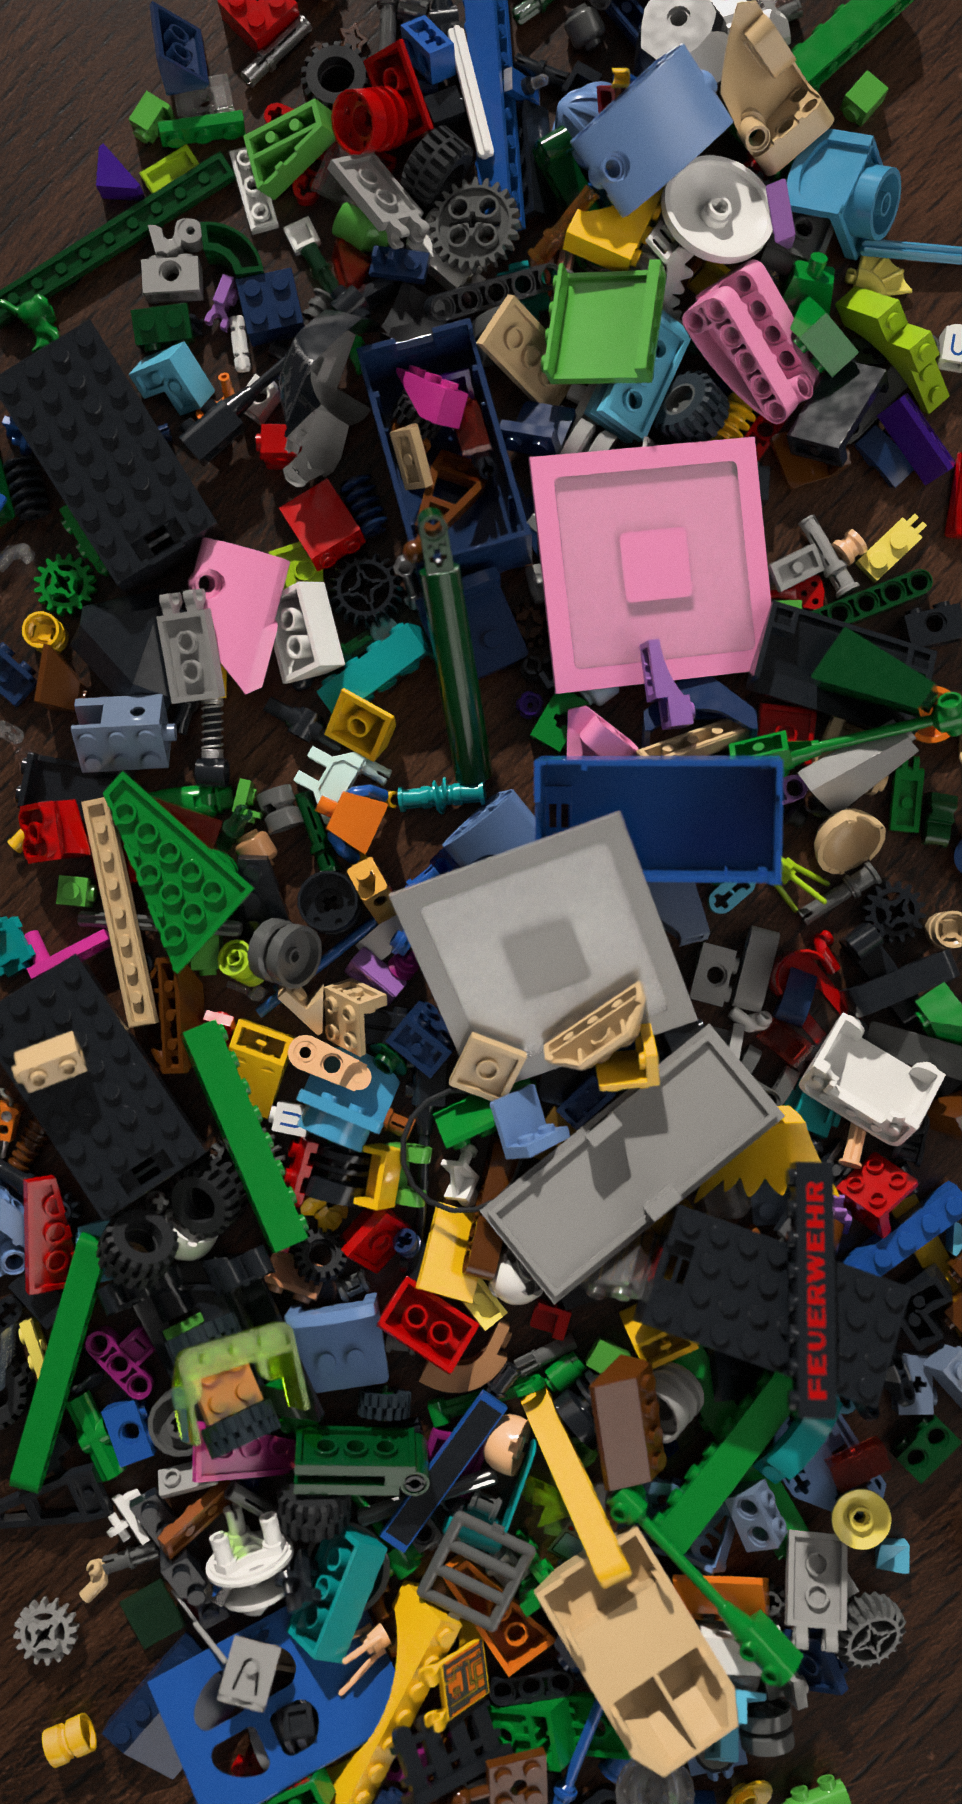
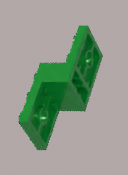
[487,1691,632,1772]

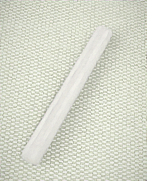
[448,25,494,160]

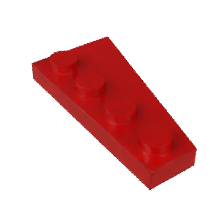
[279,1136,319,1253]
[23,1175,75,1295]

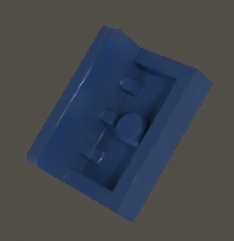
[0,642,37,707]

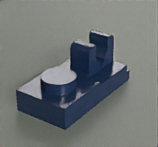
[369,245,431,285]

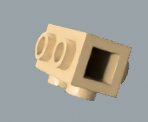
[12,1031,87,1093]

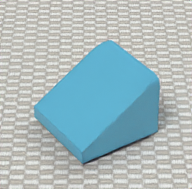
[945,1222,962,1257]

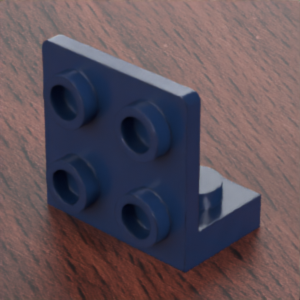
[385,999,456,1078]

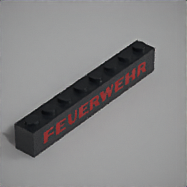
[785,1161,837,1419]

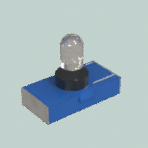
[504,67,549,106]

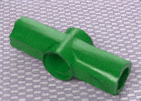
[66,1390,127,1482]

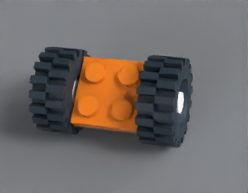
[165,1312,282,1460]

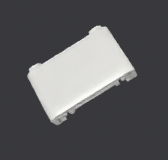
[799,1012,946,1146]

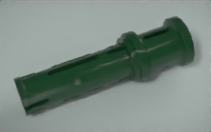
[295,790,343,872]

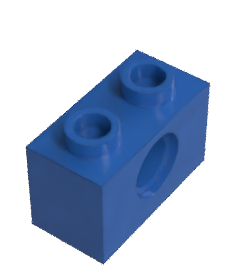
[101,1397,158,1468]

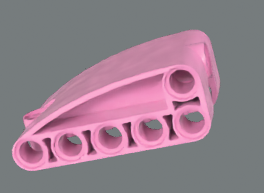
[682,259,824,424]

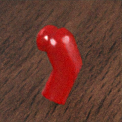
[813,930,840,974]

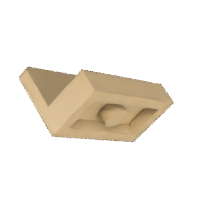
[390,423,433,490]

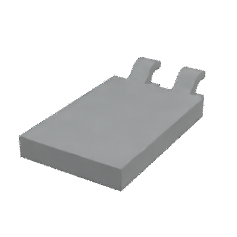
[327,152,430,249]
[157,588,226,704]
[785,1530,848,1653]

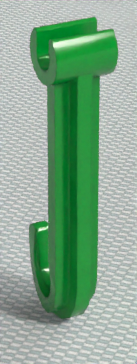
[427,1373,546,1427]

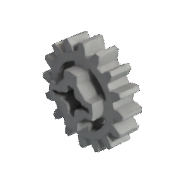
[13,1596,80,1666]

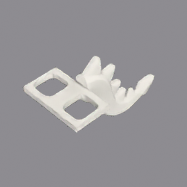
[645,220,694,325]

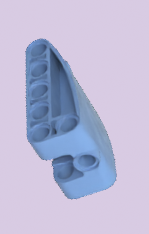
[570,43,733,218]

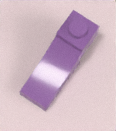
[639,639,695,730]

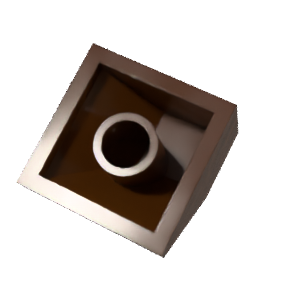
[34,644,89,714]

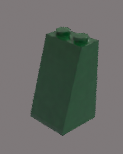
[811,627,938,717]

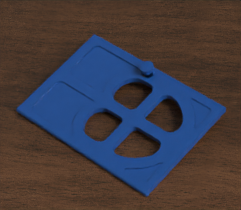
[147,1606,395,1804]

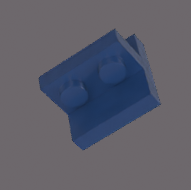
[782,1627,849,1695]

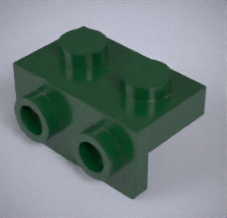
[130,303,196,353]

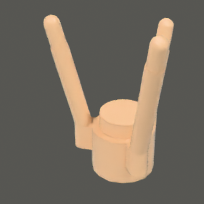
[338,1623,391,1696]

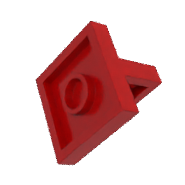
[339,1207,415,1274]

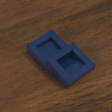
[853,425,914,488]

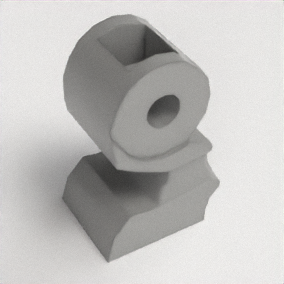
[148,218,203,258]

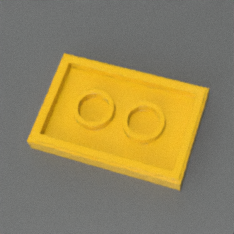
[416,1202,478,1304]

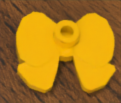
[300,1196,348,1232]

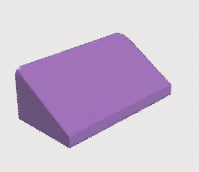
[766,179,796,249]
[344,947,407,1008]

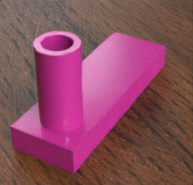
[24,929,111,980]

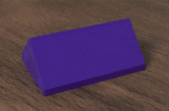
[877,393,956,486]

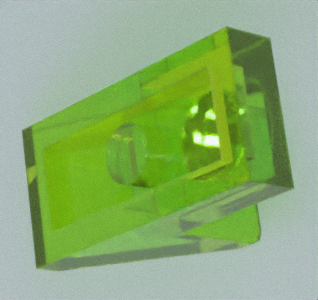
[521,1476,570,1528]

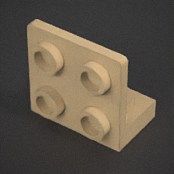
[323,978,387,1057]

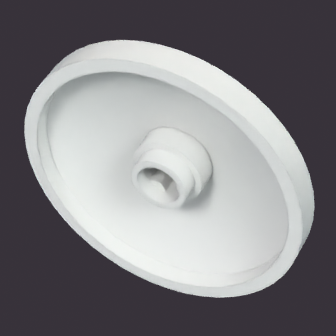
[661,155,773,264]

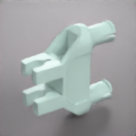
[293,746,392,825]

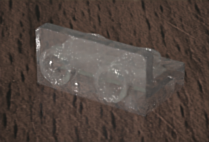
[704,1178,752,1220]

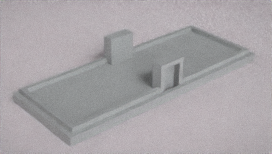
[480,1024,785,1304]

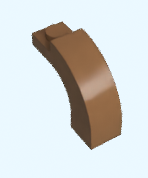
[419,1318,512,1393]

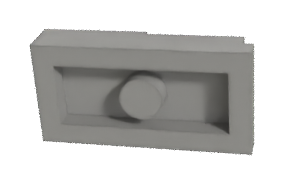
[768,543,825,592]

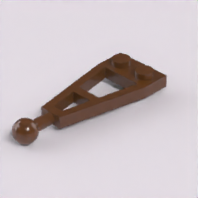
[403,449,492,564]

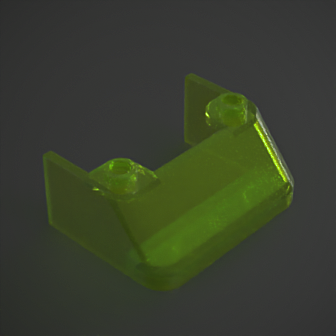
[171,1322,310,1446]

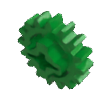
[34,553,98,617]

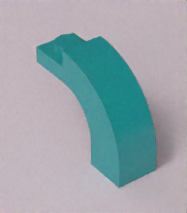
[752,1399,843,1484]

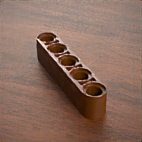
[462,1134,519,1281]

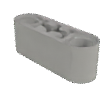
[731,925,780,1013]

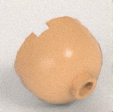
[482,1414,531,1476]

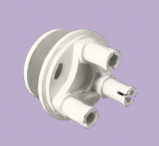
[206,1503,294,1616]

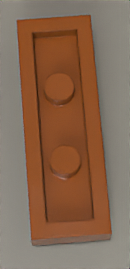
[157,1480,233,1560]

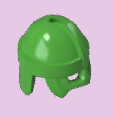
[332,202,389,253]

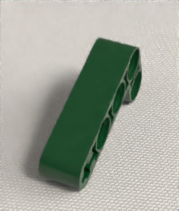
[532,125,601,223]

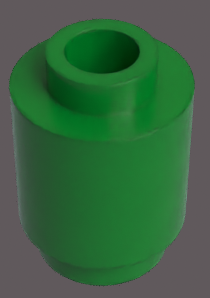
[544,1351,588,1393]

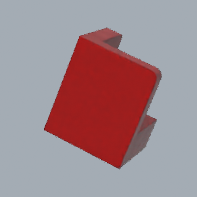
[530,1298,572,1341]

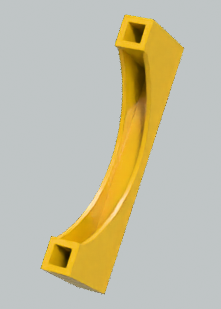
[563,184,666,271]
[325,1580,462,1804]

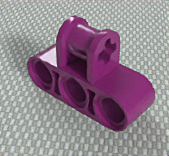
[85,1323,157,1400]

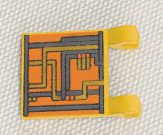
[418,1636,490,1733]

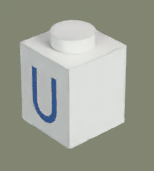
[936,324,962,373]
[269,1100,309,1138]

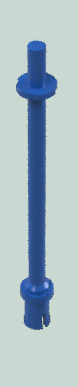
[255,864,440,1018]
[550,1698,604,1804]

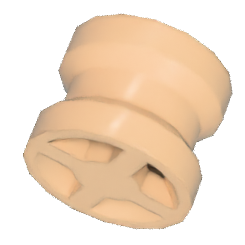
[831,529,868,566]

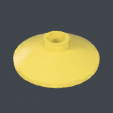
[831,1489,891,1550]

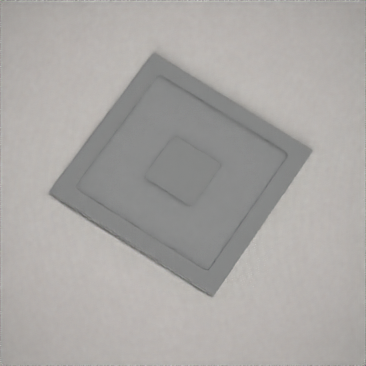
[389,811,698,1083]

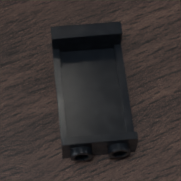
[787,361,889,467]
[15,752,135,821]

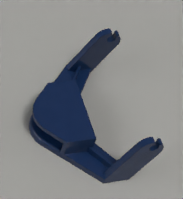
[641,676,758,749]

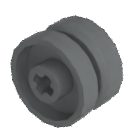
[247,918,322,989]
[148,1386,217,1457]

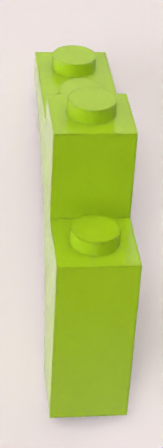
[835,286,950,414]

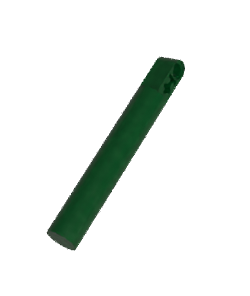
[417,507,493,784]

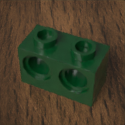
[890,1415,962,1484]

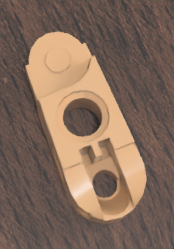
[288,1035,372,1091]

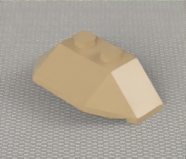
[544,980,646,1070]

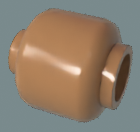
[235,829,278,866]

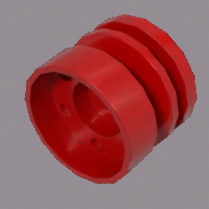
[331,86,408,155]

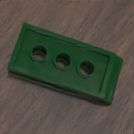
[294,1425,430,1496]

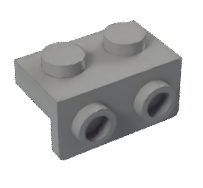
[158,1461,218,1499]

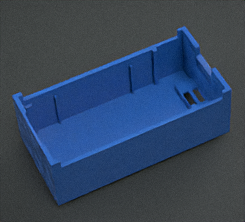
[534,756,783,885]

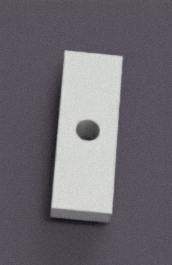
[229,147,279,235]

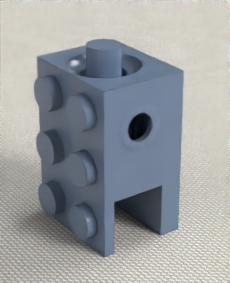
[71,694,177,773]

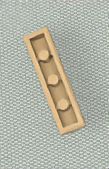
[636,718,749,756]

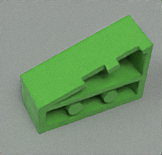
[243,98,336,200]

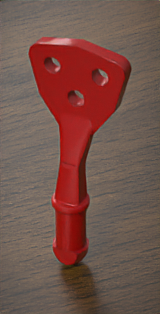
[770,575,825,610]

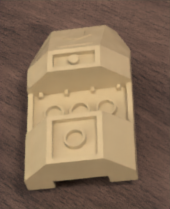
[534,1524,738,1777]

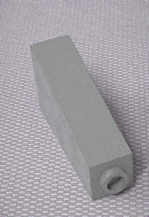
[798,719,919,814]

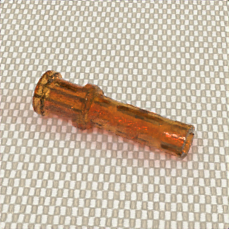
[527,185,600,264]

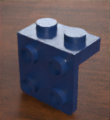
[500,401,577,456]

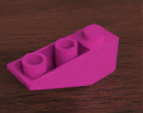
[396,365,468,429]

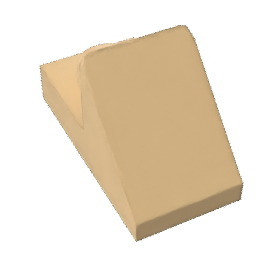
[278,984,324,1036]

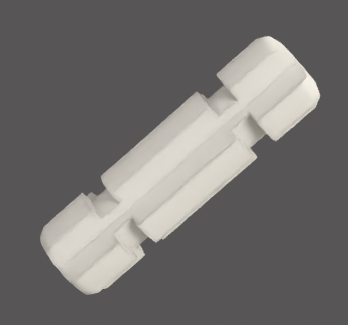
[229,315,251,373]

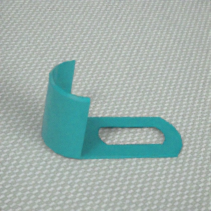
[442,1438,537,1554]

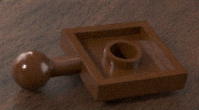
[447,1747,548,1804]

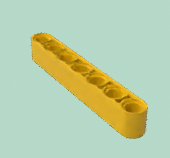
[520,1386,632,1589]

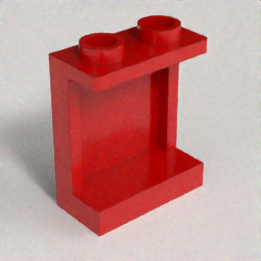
[279,478,366,571]

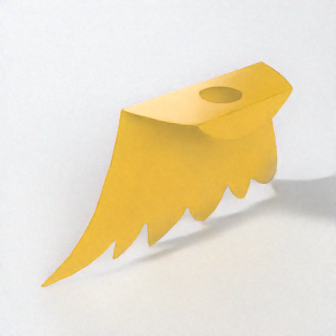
[694,1106,839,1203]

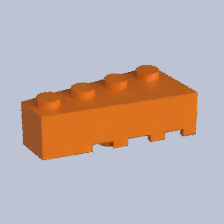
[442,1554,556,1677]

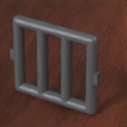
[417,1511,536,1632]

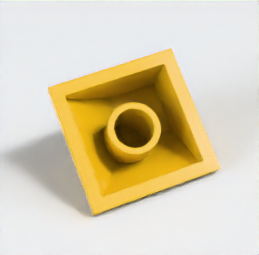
[324,688,396,762]

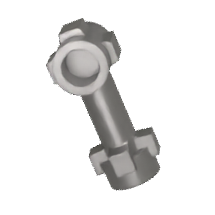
[393,555,423,610]

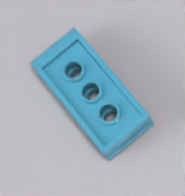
[584,309,691,443]

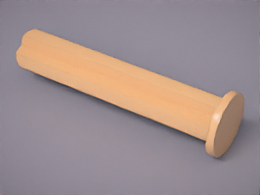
[838,1122,866,1169]

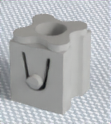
[217,1635,281,1713]

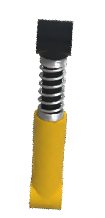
[195,663,230,788]

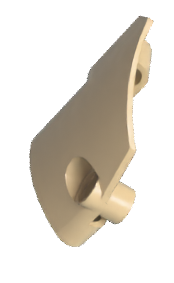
[720,1,834,176]

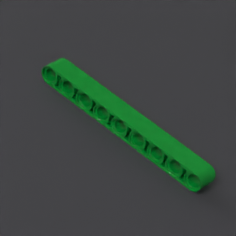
[9,1232,104,1494]

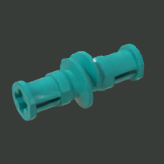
[397,777,486,814]

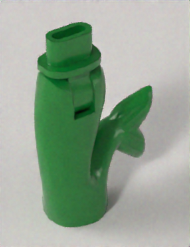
[149,785,235,820]

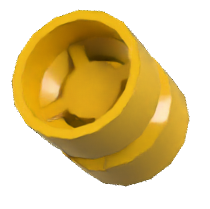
[22,611,69,653]
[42,1713,97,1768]

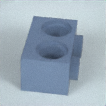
[725,1479,788,1552]

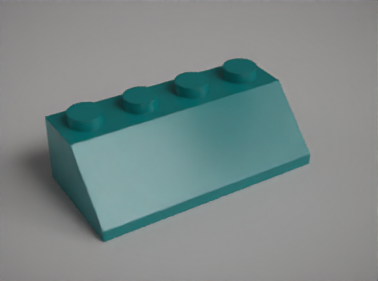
[286,1525,388,1664]

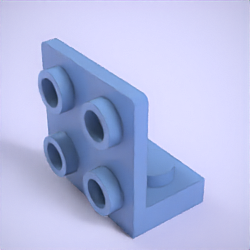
[490,1084,570,1159]

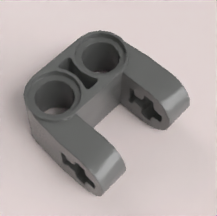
[739,1044,800,1106]

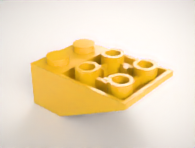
[228,1018,297,1119]

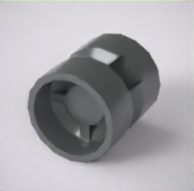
[256,784,304,835]

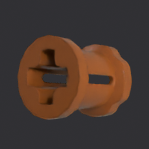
[380,1108,416,1142]

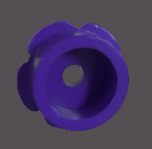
[516,691,544,719]

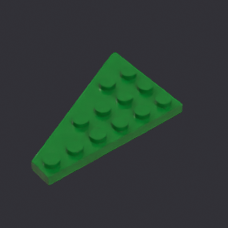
[103,771,255,974]

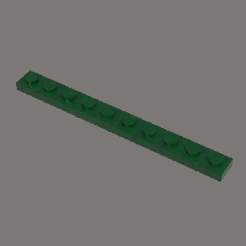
[0,151,237,329]

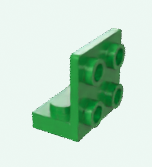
[515,1529,555,1617]

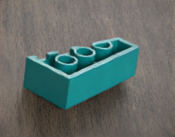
[316,622,434,714]

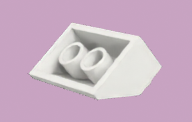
[273,582,345,684]

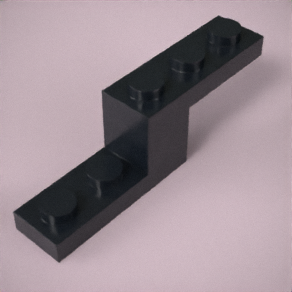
[129,1487,231,1630]

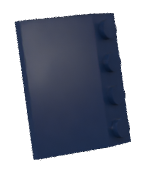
[102,1631,237,1779]

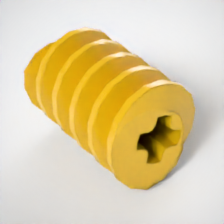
[710,392,758,441]

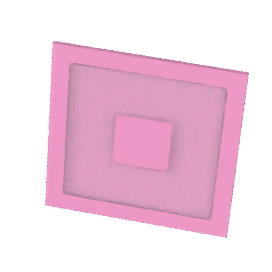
[529,437,771,694]

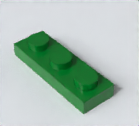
[158,110,246,148]

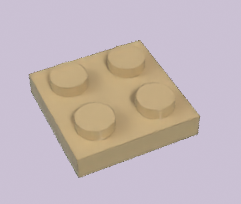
[449,1032,527,1101]

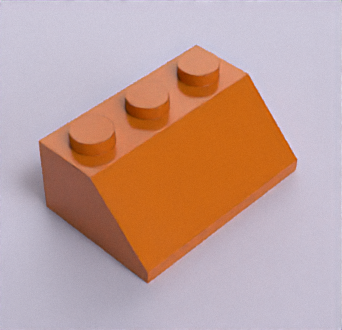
[673,1574,770,1621]

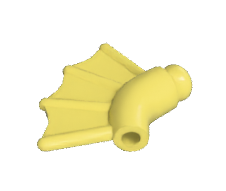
[844,255,912,296]

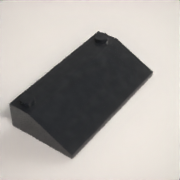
[745,600,938,734]

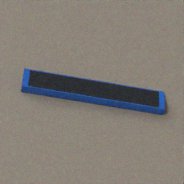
[380,1389,507,1553]

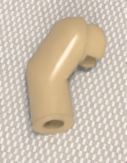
[80,1558,108,1603]

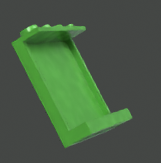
[541,259,667,384]

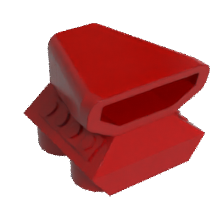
[18,799,91,864]

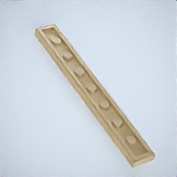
[81,797,159,1028]

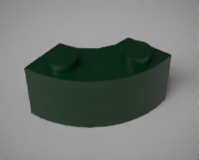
[200,222,265,279]

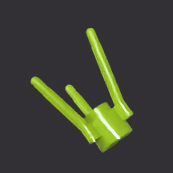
[773,857,830,913]

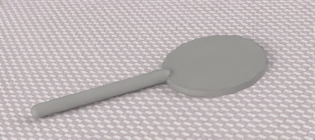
[171,1590,228,1664]

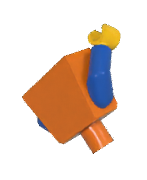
[315,784,398,866]

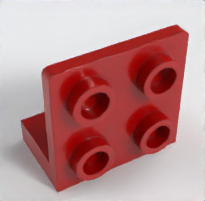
[836,1152,919,1239]

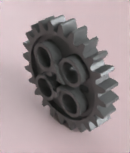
[428,177,522,274]

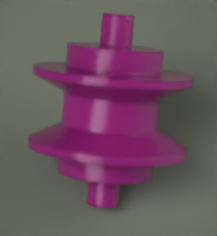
[388,950,420,981]

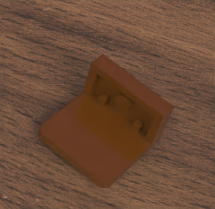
[770,430,851,489]

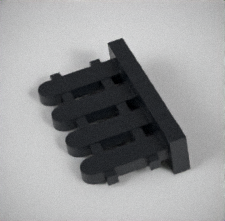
[389,1697,514,1804]

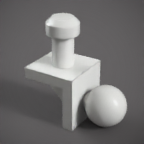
[441,1143,480,1207]

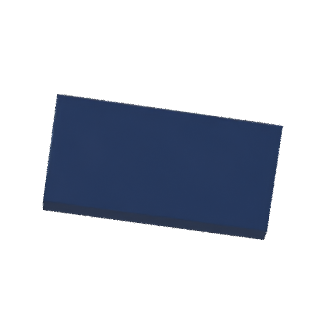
[149,1,209,96]

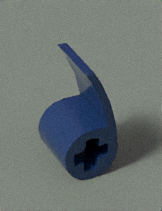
[772,967,817,1028]

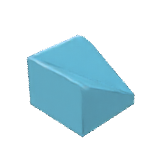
[875,1538,910,1574]

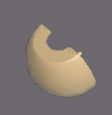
[814,808,886,875]

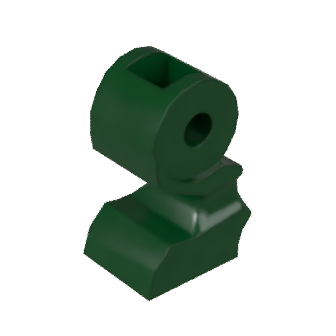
[921,792,958,848]

